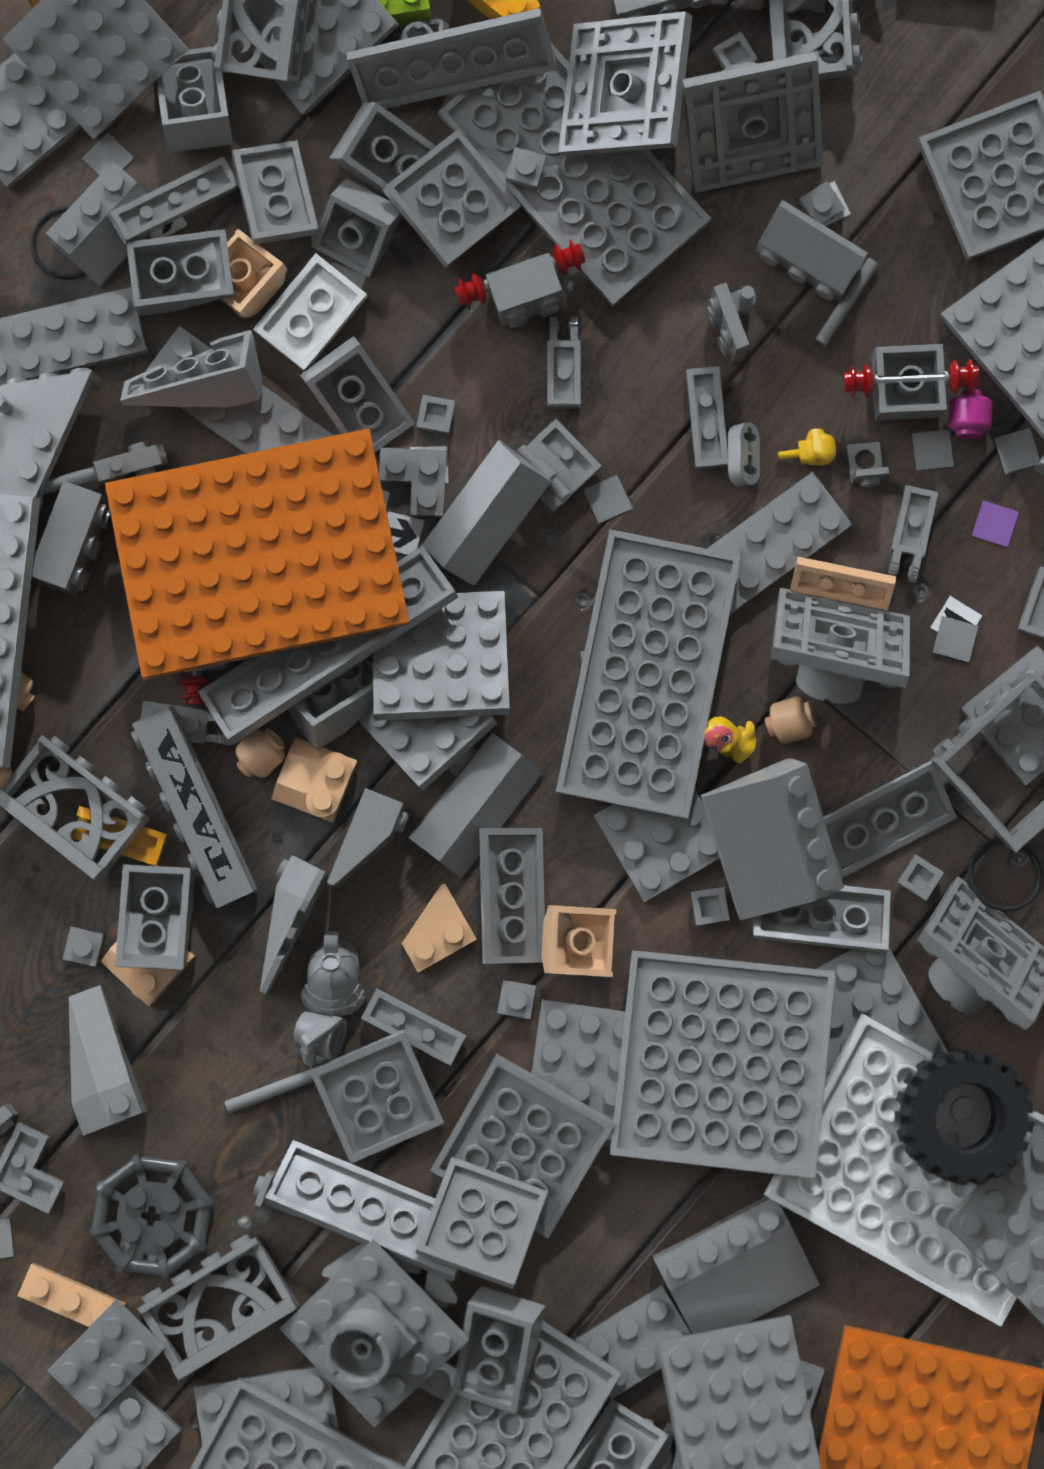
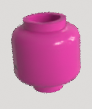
[948,389,993,439]

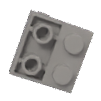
[707,283,756,364]
[516,419,602,513]

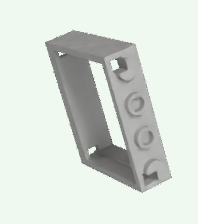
[930,670,1044,852]

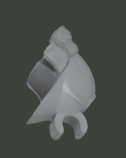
[300,931,367,1017]

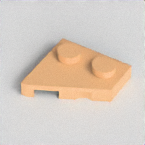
[402,883,477,973]

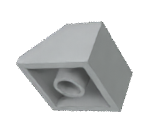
[312,178,402,278]

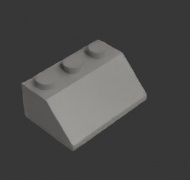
[46,161,153,287]
[756,200,868,302]

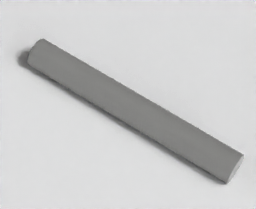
[815,258,879,347]
[225,1069,314,1114]

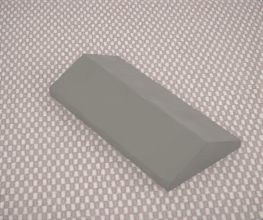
[422,440,552,586]
[409,732,543,878]
[823,761,957,879]
[479,828,545,964]
[753,885,891,953]

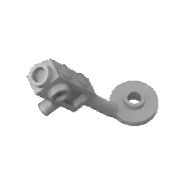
[39,441,168,513]

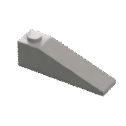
[120,330,262,408]
[260,855,330,994]
[69,985,147,1136]

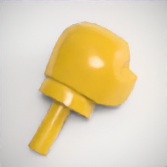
[778,429,836,466]

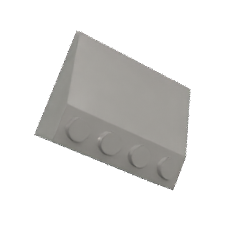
[701,757,844,920]
[653,1197,820,1334]

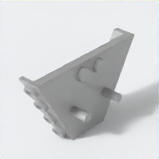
[0,368,102,498]

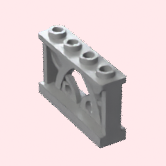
[212,0,310,83]
[769,0,863,80]
[0,735,150,883]
[137,1234,299,1380]

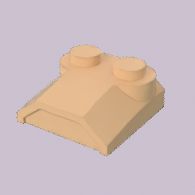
[220,229,287,318]
[271,737,358,824]
[541,905,617,977]
[100,941,196,1007]

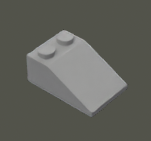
[156,46,233,153]
[329,102,436,196]
[126,229,234,316]
[300,336,415,453]
[327,788,409,888]
[115,865,196,970]
[452,1286,546,1414]
[565,1399,670,1469]

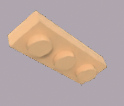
[790,557,896,611]
[18,1263,126,1327]

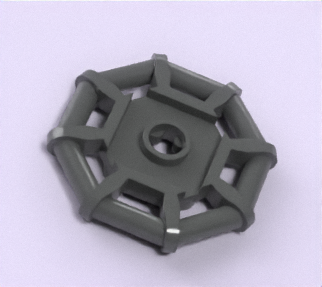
[89,1153,214,1280]

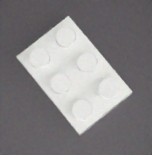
[253,254,368,371]

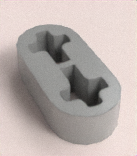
[728,422,760,487]

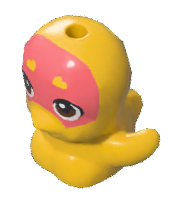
[704,716,756,764]

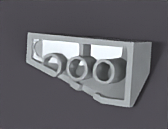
[287,654,374,750]

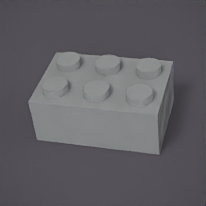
[32,481,112,598]

